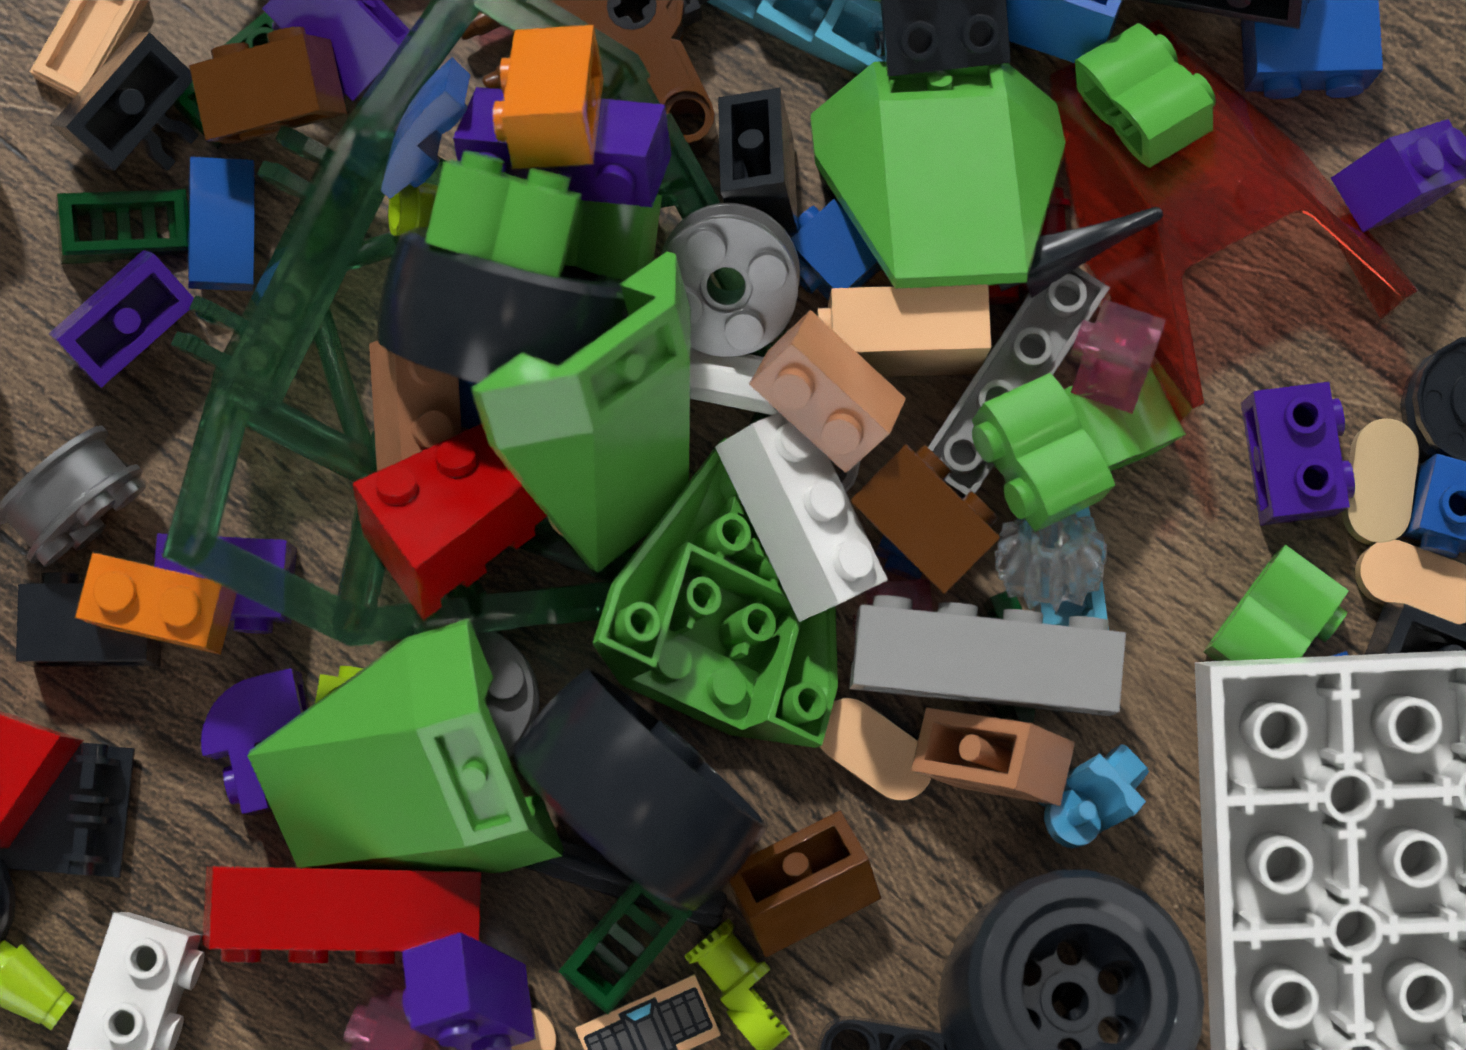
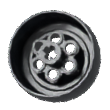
[377,227,629,383]
[513,667,768,911]
[938,870,1204,1050]

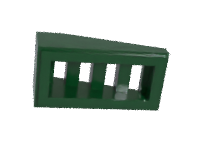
[55,189,189,264]
[558,881,693,1014]

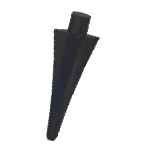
[998,207,1163,298]

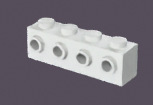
[67,912,205,1050]

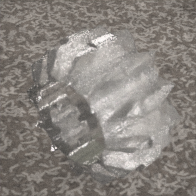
[995,513,1107,613]

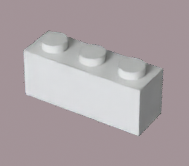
[715,412,888,622]

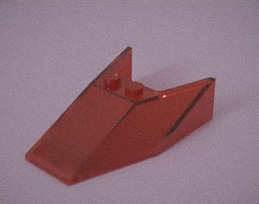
[1049,20,1418,424]

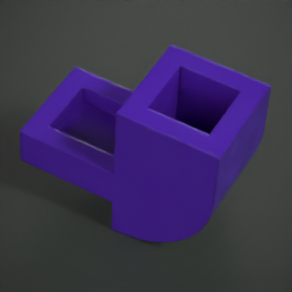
[201,668,309,816]

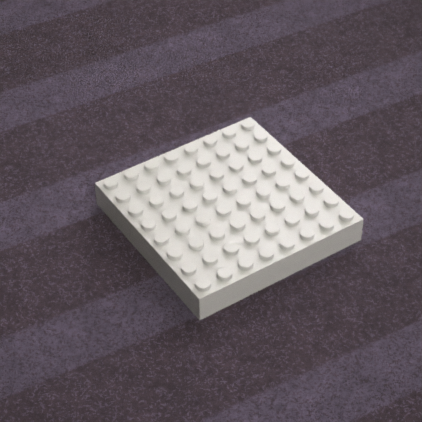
[1195,650,1466,1050]

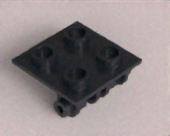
[874,0,1011,77]
[0,743,135,878]

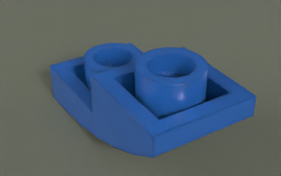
[381,57,470,199]
[188,157,254,291]

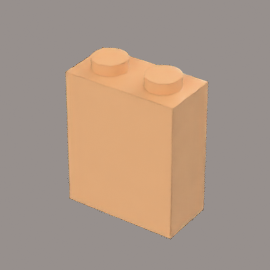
[817,284,991,377]

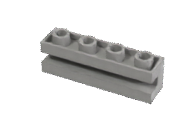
[928,267,1110,498]
[849,596,1126,716]

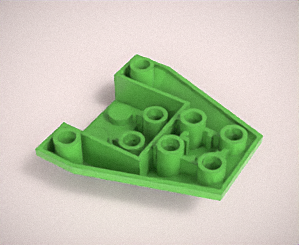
[810,61,1066,289]
[471,252,691,572]
[593,438,838,748]
[247,619,564,873]

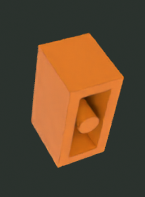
[493,25,604,169]
[75,553,237,655]

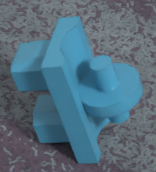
[1038,744,1149,849]

